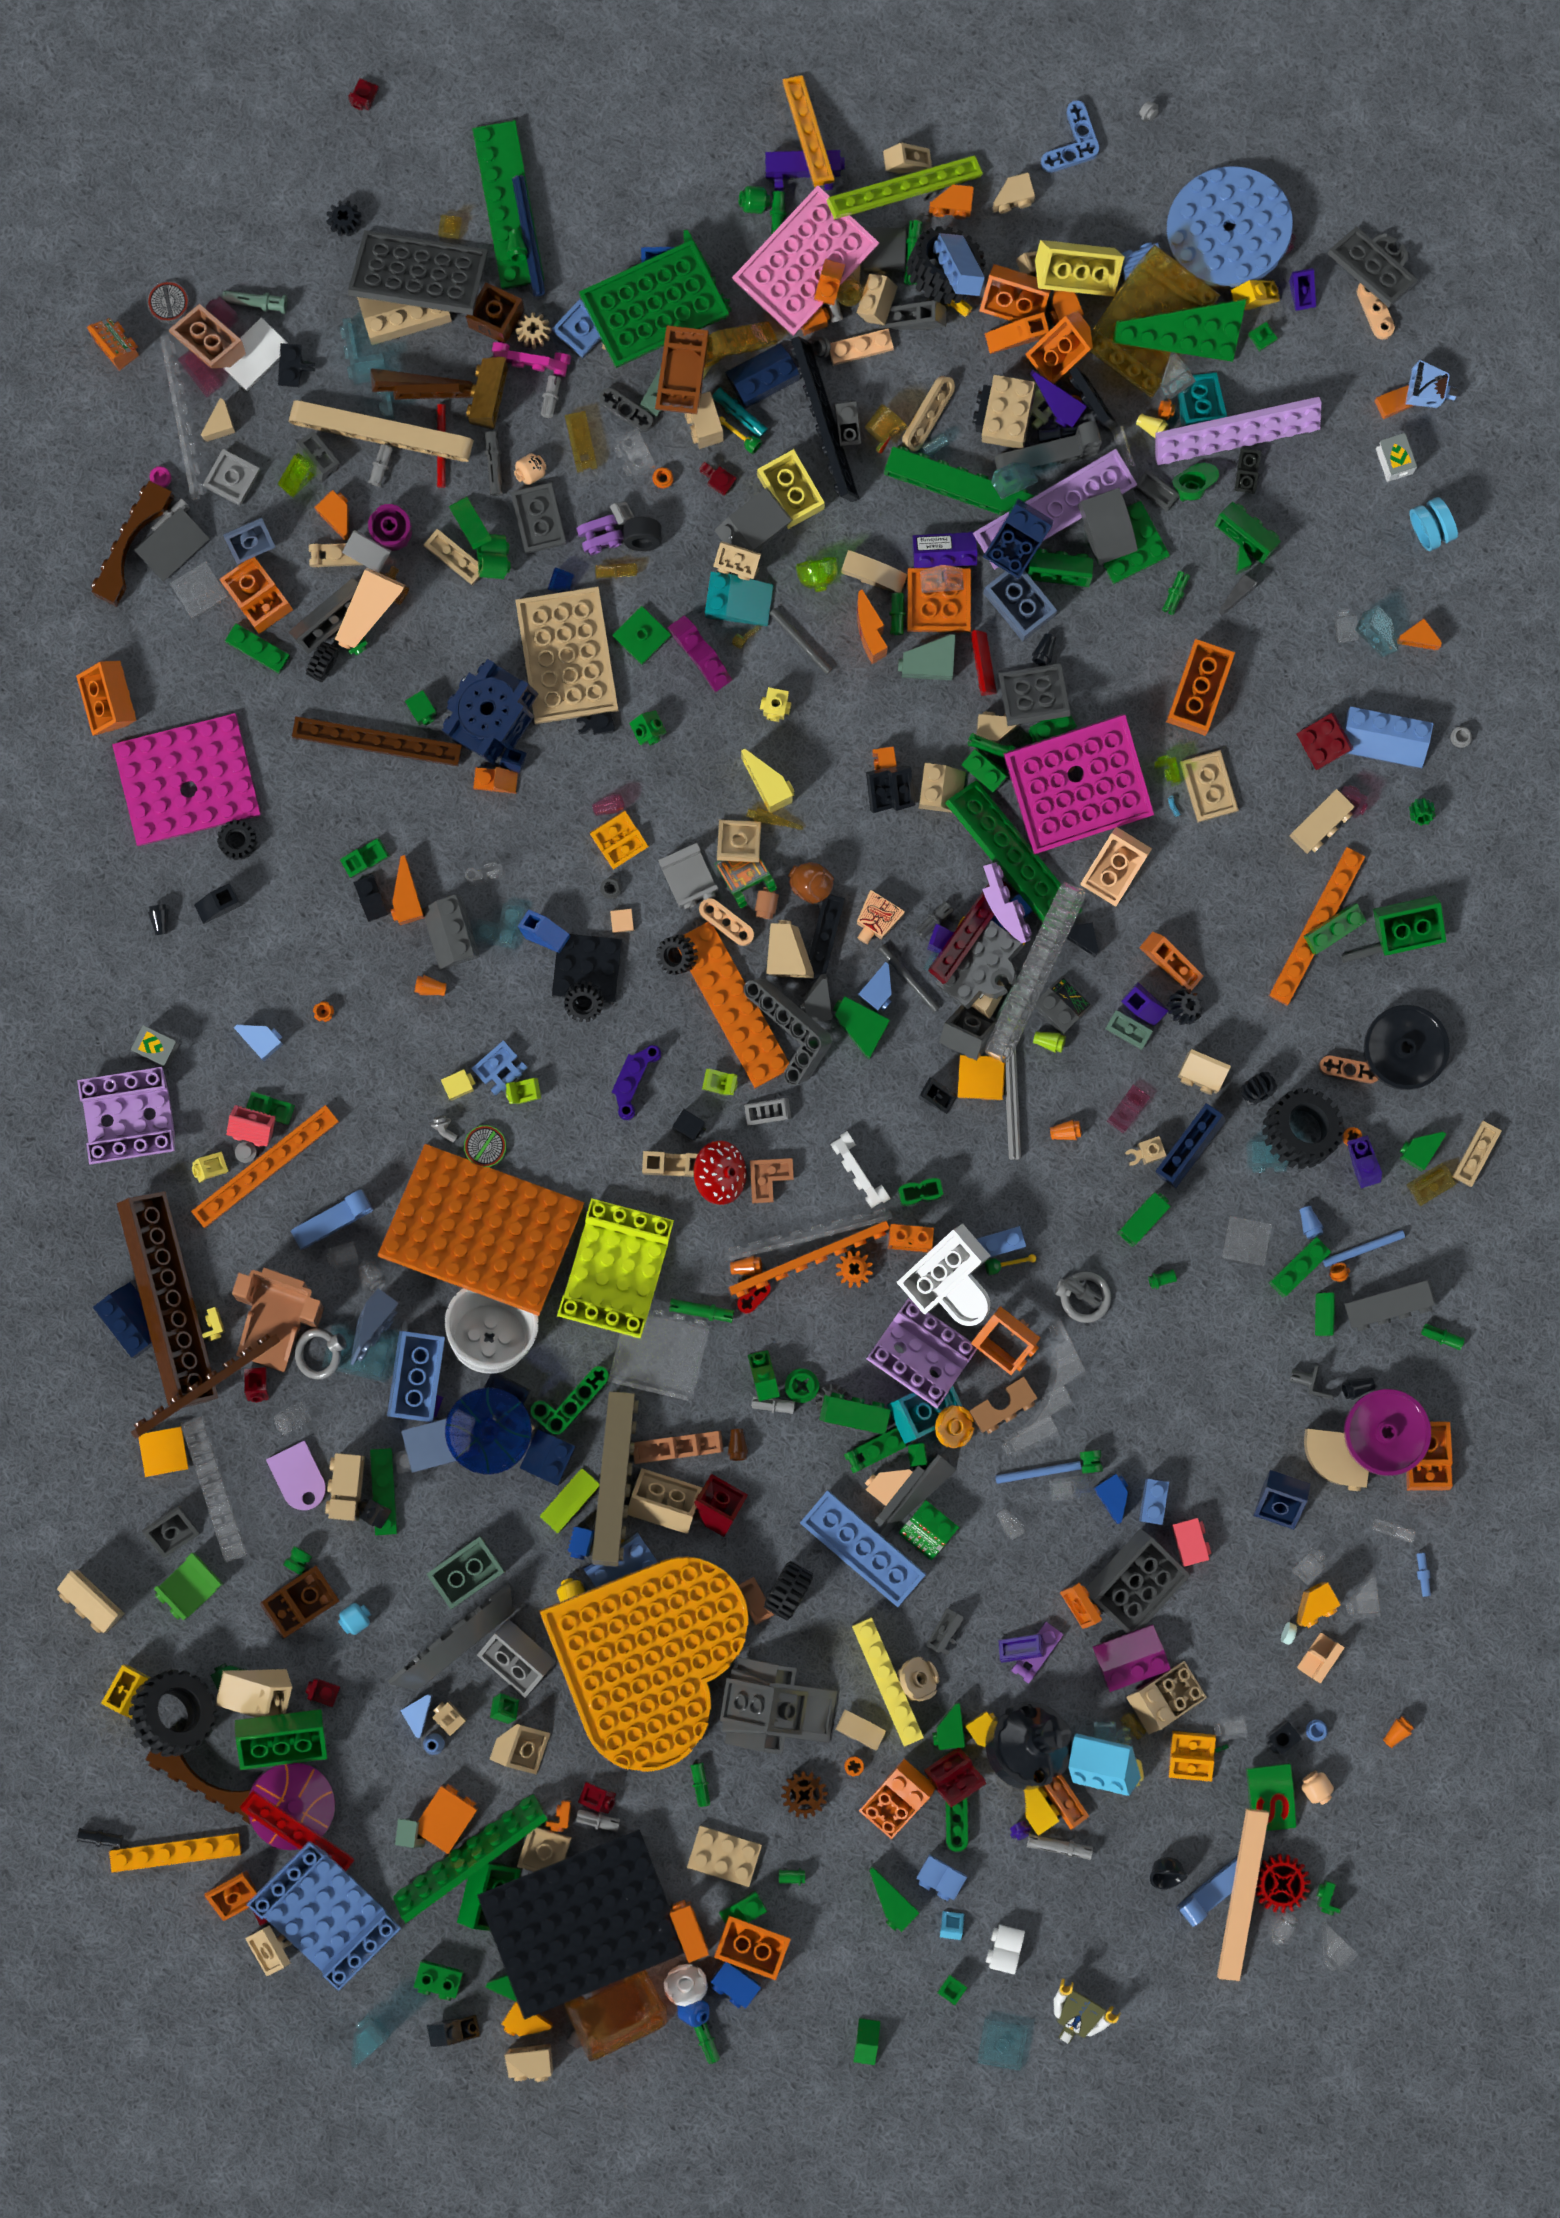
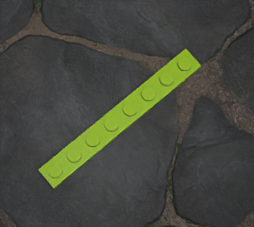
[826,155,983,220]

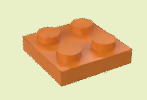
[1060,1583,1102,1629]

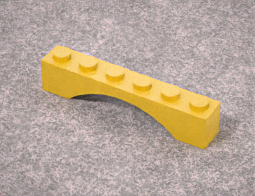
[965,1711,1060,1836]

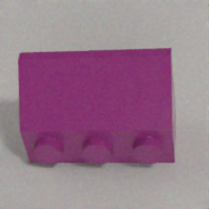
[1092,1624,1171,1692]

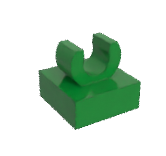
[1248,322,1278,352]
[937,1974,967,2005]

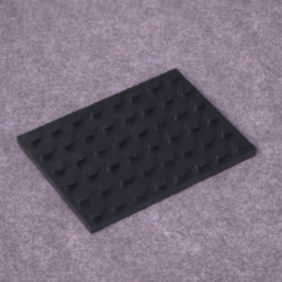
[477,1829,685,2020]

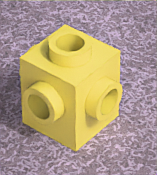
[760,687,791,722]

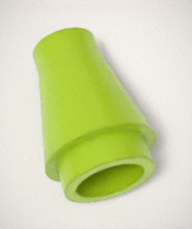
[1033,1031,1066,1053]

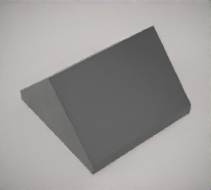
[142,1506,200,1558]

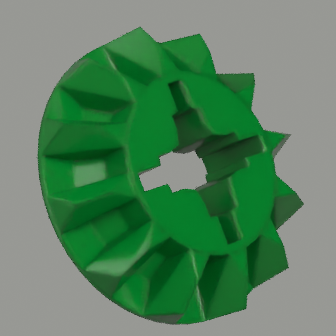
[785,1369,819,1403]

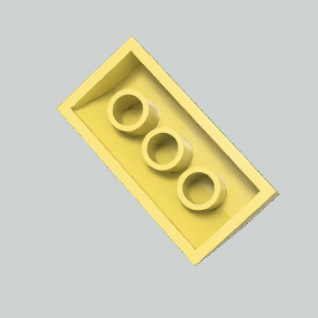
[1035,240,1125,297]

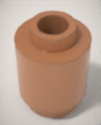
[755,887,779,919]

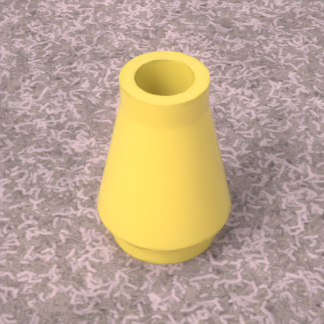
[1136,413,1169,438]

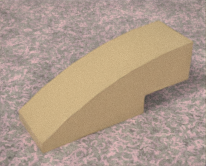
[841,550,907,593]

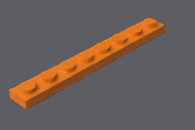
[1269,847,1365,1006]
[191,1105,339,1228]
[728,1221,890,1298]

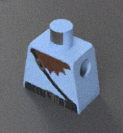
[1405,360,1458,408]

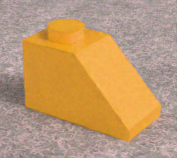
[502,2002,553,2036]

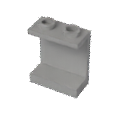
[658,843,718,910]

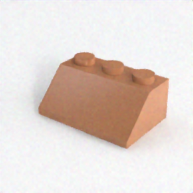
[169,304,246,369]

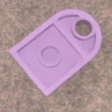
[266,1440,326,1510]

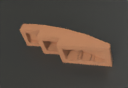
[634,1431,724,1464]

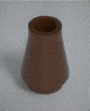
[727,1429,749,1461]

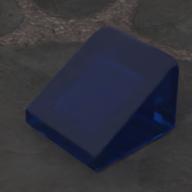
[548,567,575,593]

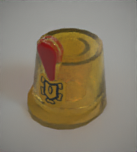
[864,404,908,453]

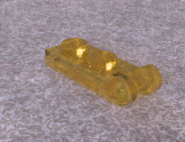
[565,411,598,473]

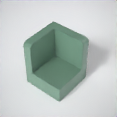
[395,1818,426,1848]

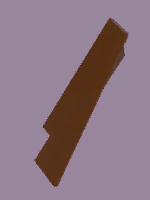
[370,368,473,400]

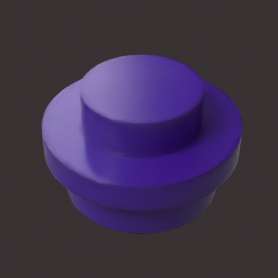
[1010,1821,1031,1840]

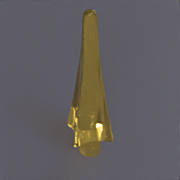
[746,807,803,830]

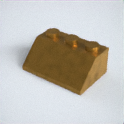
[466,357,508,429]

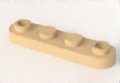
[902,376,955,451]

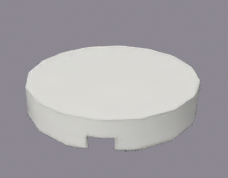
[664,1964,708,2006]

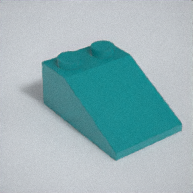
[1175,372,1227,427]
[705,572,773,626]
[887,1385,962,1444]

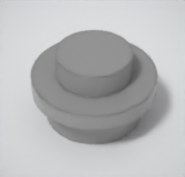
[1139,101,1158,122]
[1450,727,1472,748]
[235,1142,257,1163]

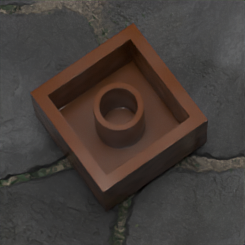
[466,282,525,344]

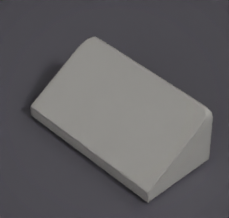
[342,530,391,573]

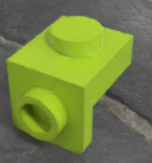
[702,1069,738,1095]
[506,1078,542,1104]

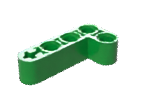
[531,1366,609,1434]

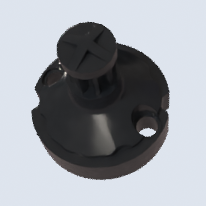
[986,1702,1072,1790]

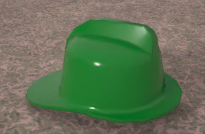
[1172,463,1219,502]

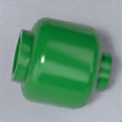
[738,186,770,214]

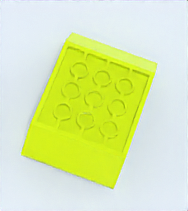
[557,1198,674,1338]

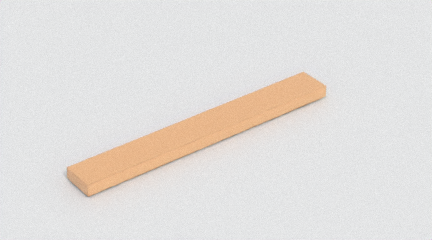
[1217,1808,1269,1981]

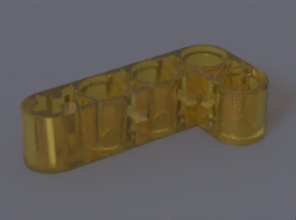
[705,321,778,367]

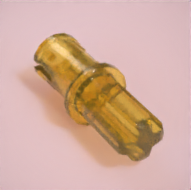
[595,562,637,579]

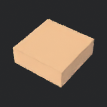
[610,909,634,933]

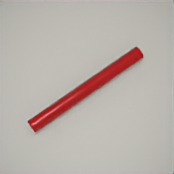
[437,404,446,488]

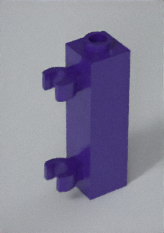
[765,150,845,191]

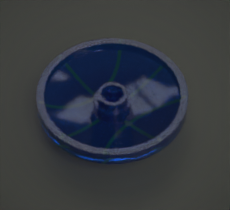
[445,1388,532,1474]

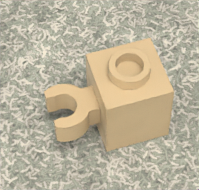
[1125,1136,1166,1166]
[432,1701,467,1736]

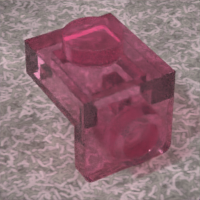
[1340,785,1368,819]

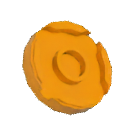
[935,1405,974,1448]

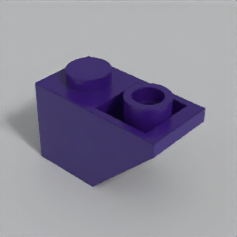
[1121,982,1169,1026]
[1347,1135,1382,1188]

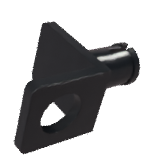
[358,1499,391,1529]

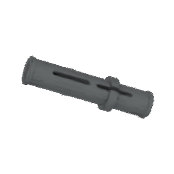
[485,431,503,496]

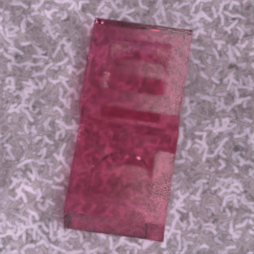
[1107,1084,1150,1134]

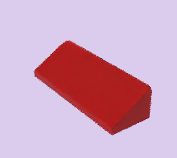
[971,630,997,696]

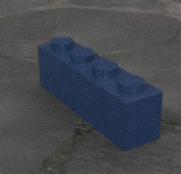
[1155,1103,1226,1188]

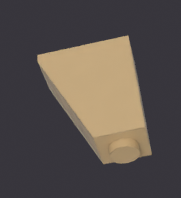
[766,920,814,978]

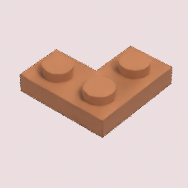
[750,1158,794,1204]

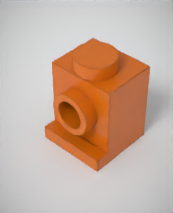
[872,747,897,770]

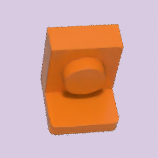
[546,1800,571,1832]

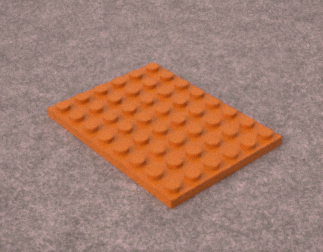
[378,1144,584,1316]

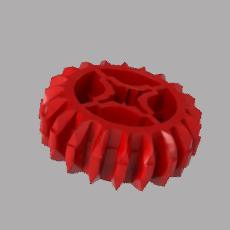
[1255,1853,1311,1913]

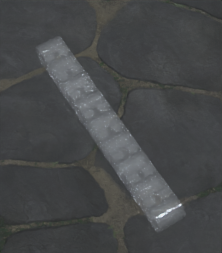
[985,882,1086,1063]

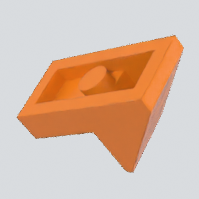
[814,259,845,306]
[473,767,518,794]

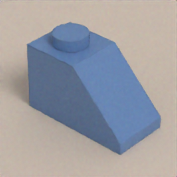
[858,962,892,1013]

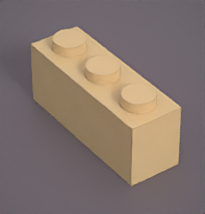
[1290,789,1354,854]

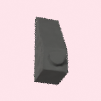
[879,300,946,330]

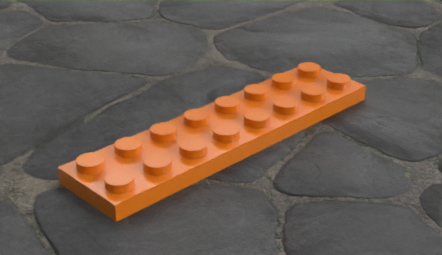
[677,922,789,1089]

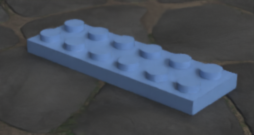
[800,1490,926,1607]

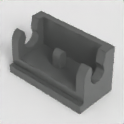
[296,431,339,483]

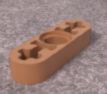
[1319,1056,1378,1084]

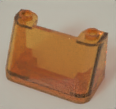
[565,1970,667,2061]

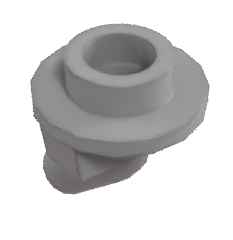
[430,1115,458,1142]

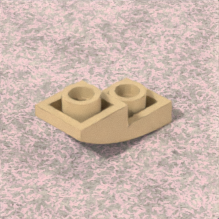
[836,1710,886,1750]

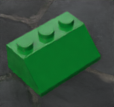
[1214,501,1281,565]
[1027,549,1093,587]
[1373,895,1447,956]
[457,1862,521,1931]

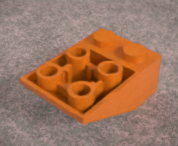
[859,1759,936,1839]

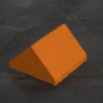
[204,1870,258,1921]

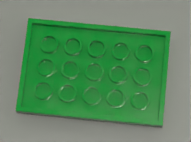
[579,240,729,368]

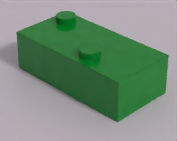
[235,1709,327,1770]

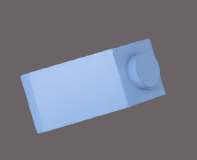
[234,1025,283,1061]

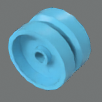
[1410,497,1458,551]

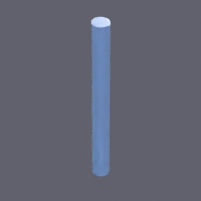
[1323,1230,1405,1267]
[995,1461,1081,1484]

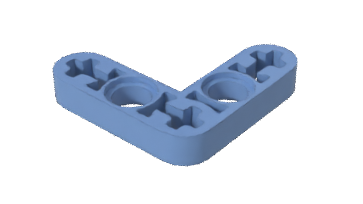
[1041,101,1099,173]

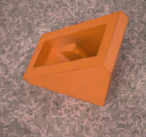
[1396,619,1442,651]

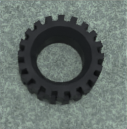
[906,226,986,304]
[1262,1088,1344,1169]

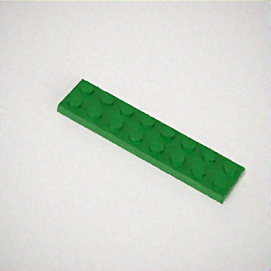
[945,780,1083,934]
[393,1794,548,1923]

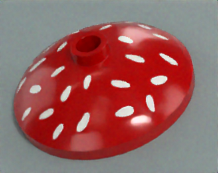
[694,1141,747,1205]

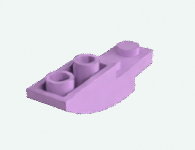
[982,862,1031,943]

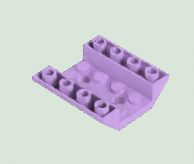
[77,1067,175,1165]
[866,1298,977,1408]

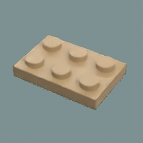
[687,1825,762,1887]

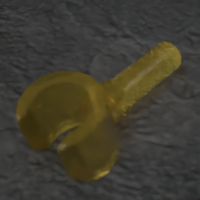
[732,626,759,648]

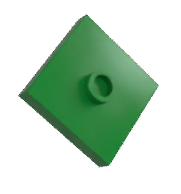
[612,606,672,665]

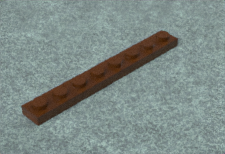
[292,716,462,767]
[131,1334,280,1439]

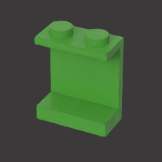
[154,1553,224,1620]

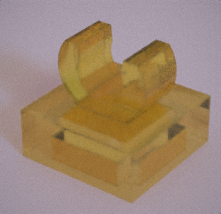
[438,215,462,240]

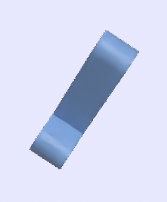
[290,1189,374,1250]
[1177,1857,1238,1927]

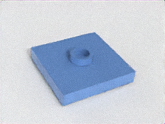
[552,299,601,358]

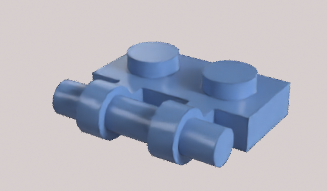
[471,1041,527,1096]

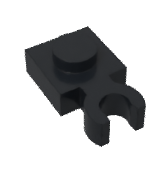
[576,711,615,735]

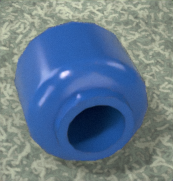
[677,1999,710,2027]

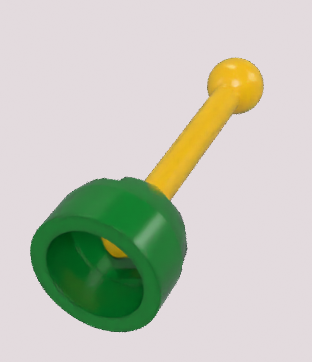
[719,417,762,455]
[985,1254,1036,1276]

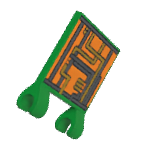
[715,857,777,908]

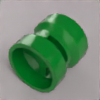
[1080,1450,1103,1474]
[283,1546,312,1575]

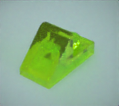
[278,452,314,498]

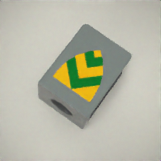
[131,1025,180,1068]

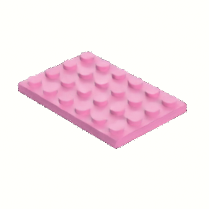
[732,186,879,336]

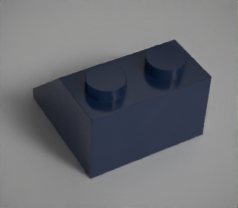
[520,1429,576,1486]
[1253,1470,1311,1530]

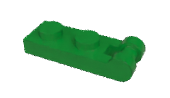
[844,1428,907,1474]

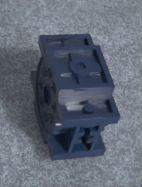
[442,659,539,765]

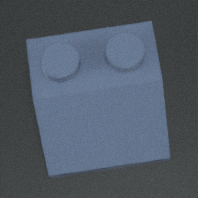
[223,517,275,564]

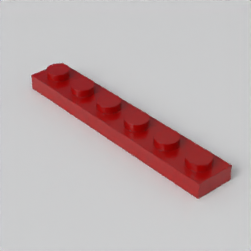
[240,1790,354,1871]

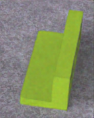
[540,1469,600,1534]

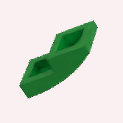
[340,838,390,878]
[246,1092,295,1126]

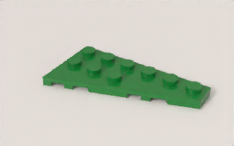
[1112,298,1247,362]

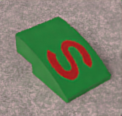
[1246,1763,1296,1831]

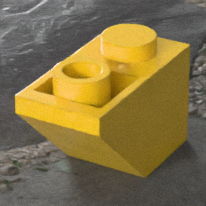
[1231,280,1280,310]

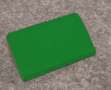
[1315,1293,1335,1336]

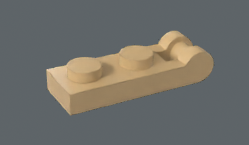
[309,543,363,567]

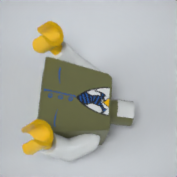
[1054,1979,1121,2044]

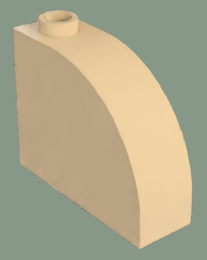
[1304,1429,1369,1492]

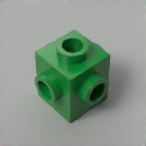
[629,710,667,746]

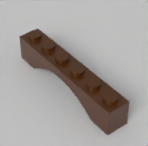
[91,481,174,607]
[145,1752,251,1824]

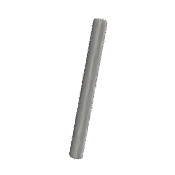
[1003,1034,1021,1160]

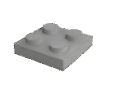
[203,449,260,506]

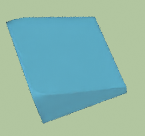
[940,1911,964,1940]

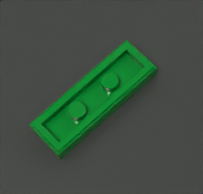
[449,497,492,550]

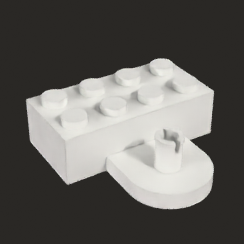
[897,1224,991,1326]

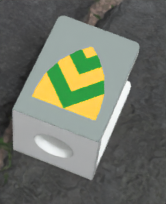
[1376,433,1417,482]

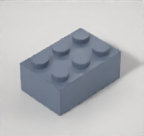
[983,570,1057,641]

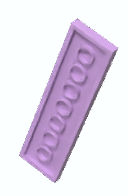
[1155,397,1321,465]
[973,449,1137,570]

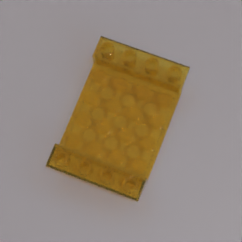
[1089,245,1220,398]

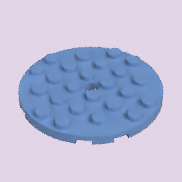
[1167,166,1293,287]

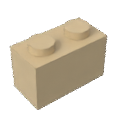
[857,274,898,325]

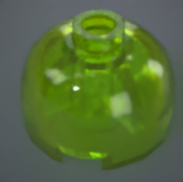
[795,557,838,592]

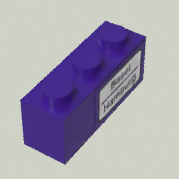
[912,532,977,568]

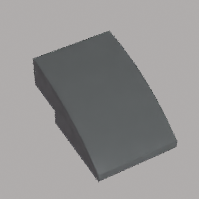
[1077,488,1138,565]

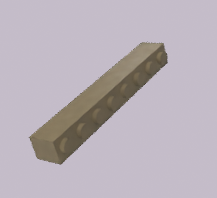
[592,1391,639,1567]

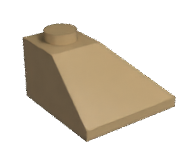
[490,1724,551,1774]

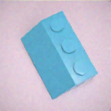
[1068,1734,1141,1796]

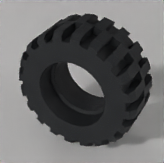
[129,1670,217,1757]

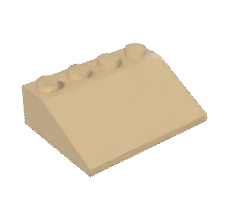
[357,297,452,345]

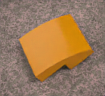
[589,810,649,870]
[958,1055,1005,1100]
[138,1427,188,1477]
[1169,1731,1216,1782]

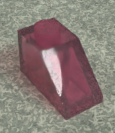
[178,350,223,398]

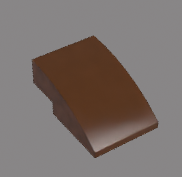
[260,1566,340,1640]

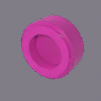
[150,466,171,488]

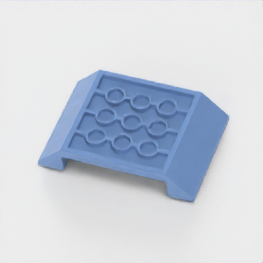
[246,1841,401,1991]

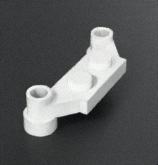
[830,1131,891,1208]

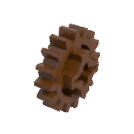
[781,1771,828,1819]

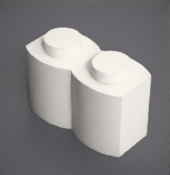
[986,1924,1025,1974]

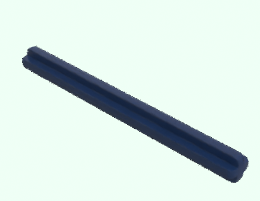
[512,175,545,297]

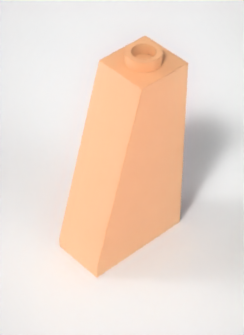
[335,568,405,649]

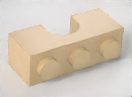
[642,1151,698,1177]

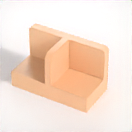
[1297,1633,1345,1683]

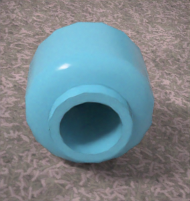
[338,1603,371,1635]

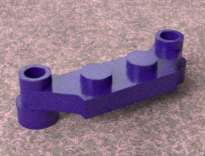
[611,1045,661,1121]

